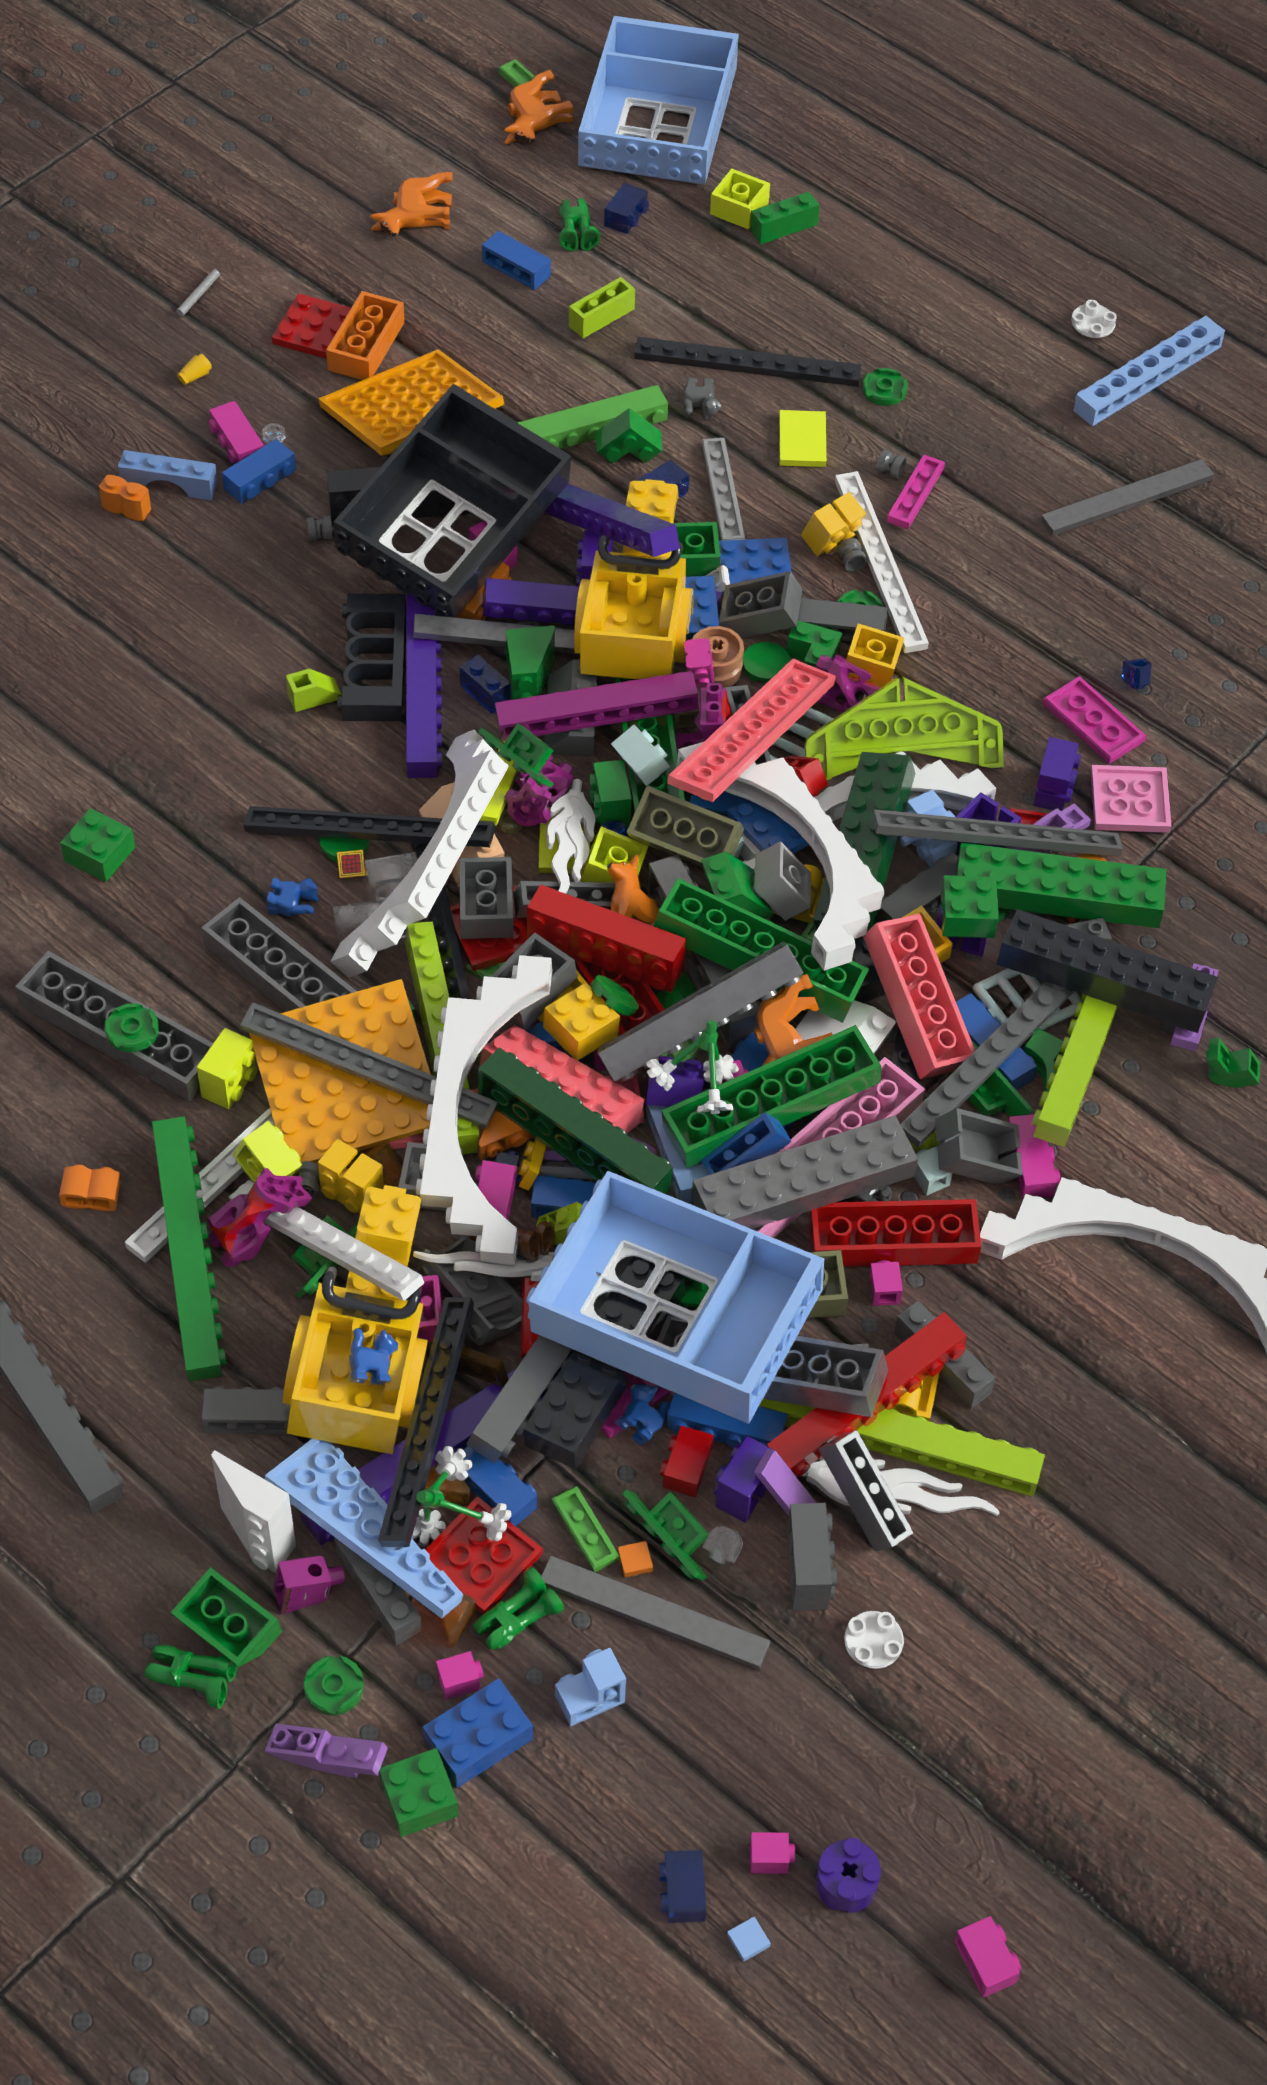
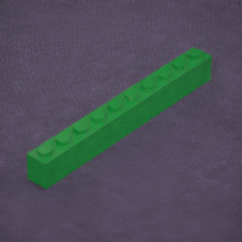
[152,1116,227,1382]

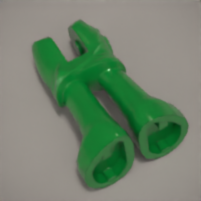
[559,198,600,252]
[472,1566,565,1651]
[143,1644,238,1709]

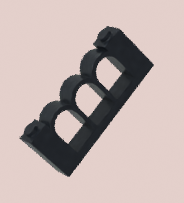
[337,593,406,721]

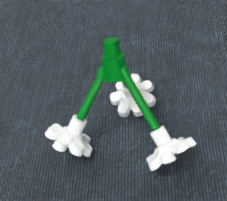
[646,1020,739,1114]
[412,1446,511,1546]

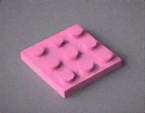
[1091,765,1171,833]

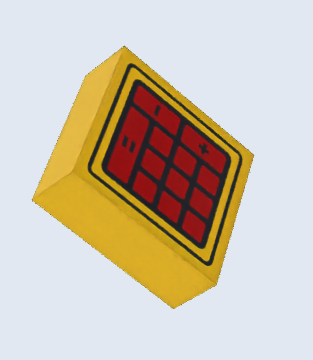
[337,850,365,879]

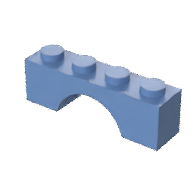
[118,450,218,501]

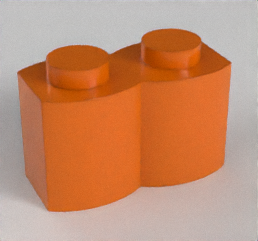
[99,475,151,521]
[59,1165,121,1211]

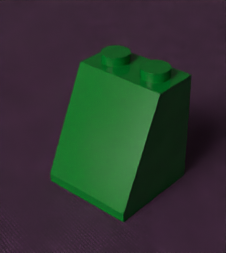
[506,626,555,700]
[701,851,773,919]

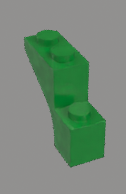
[1024,1028,1064,1092]

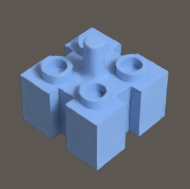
[900,789,958,867]

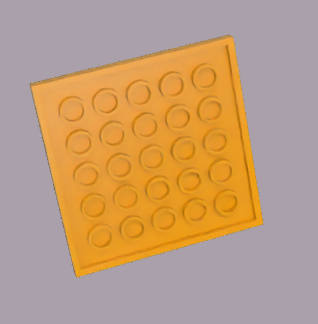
[318,349,504,456]
[249,979,431,1163]

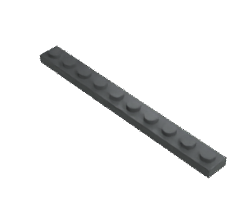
[872,809,1123,857]
[900,981,1075,1148]
[240,1002,498,1129]

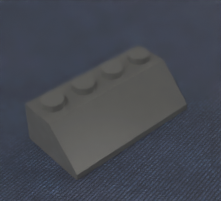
[545,660,597,756]

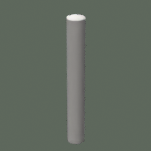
[176,269,220,317]

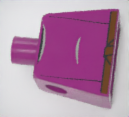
[273,1556,345,1615]

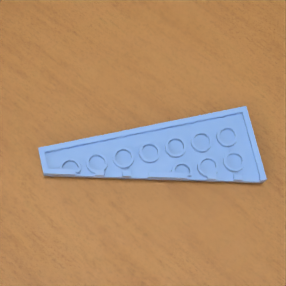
[264,1439,463,1618]

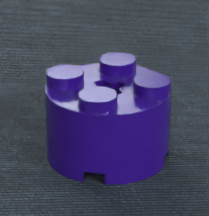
[816,1838,881,1913]

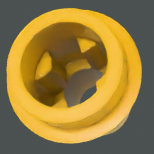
[177,354,212,385]

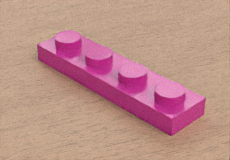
[887,455,945,530]

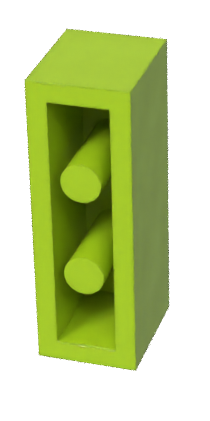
[569,277,635,338]

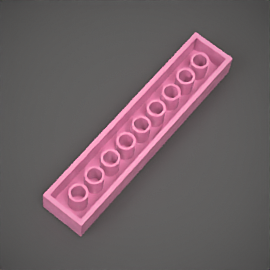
[752,1057,925,1238]

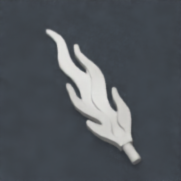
[546,779,595,894]
[413,1251,554,1281]
[802,1460,999,1516]

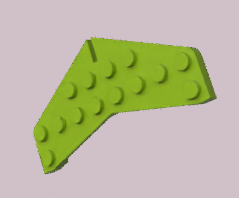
[804,677,1004,781]

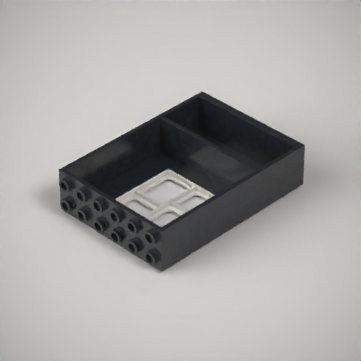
[334,384,571,618]

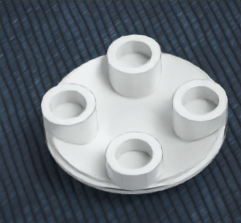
[1071,300,1117,338]
[844,1611,904,1669]

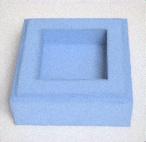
[727,1917,771,1962]

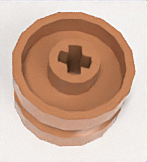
[693,626,744,688]

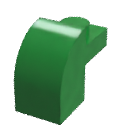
[1206,1037,1260,1088]

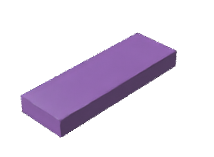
[754,1449,816,1516]

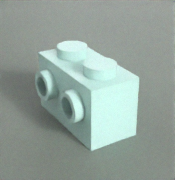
[611,725,670,786]

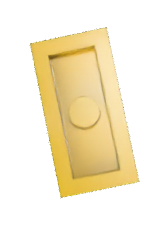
[518,1138,546,1191]

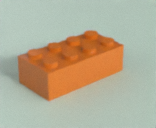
[326,291,404,380]

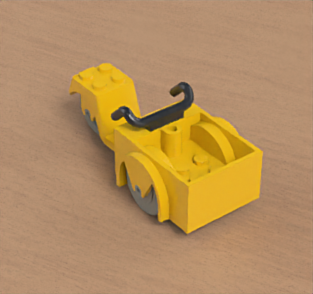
[574,479,693,679]
[282,1185,428,1455]

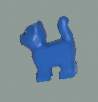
[267,878,319,916]
[349,1328,398,1385]
[615,1383,671,1445]

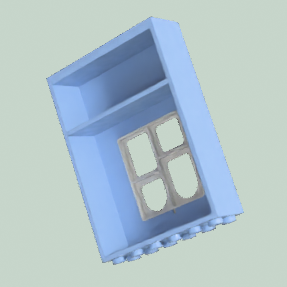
[578,16,739,185]
[527,1171,824,1424]

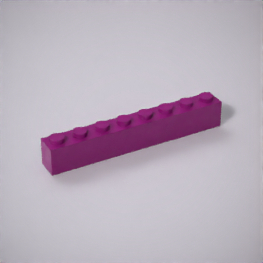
[495,671,699,741]

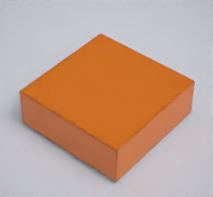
[618,1541,653,1578]

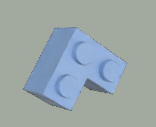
[555,1648,626,1727]

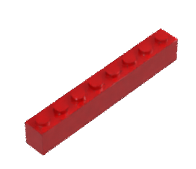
[767,1312,967,1477]

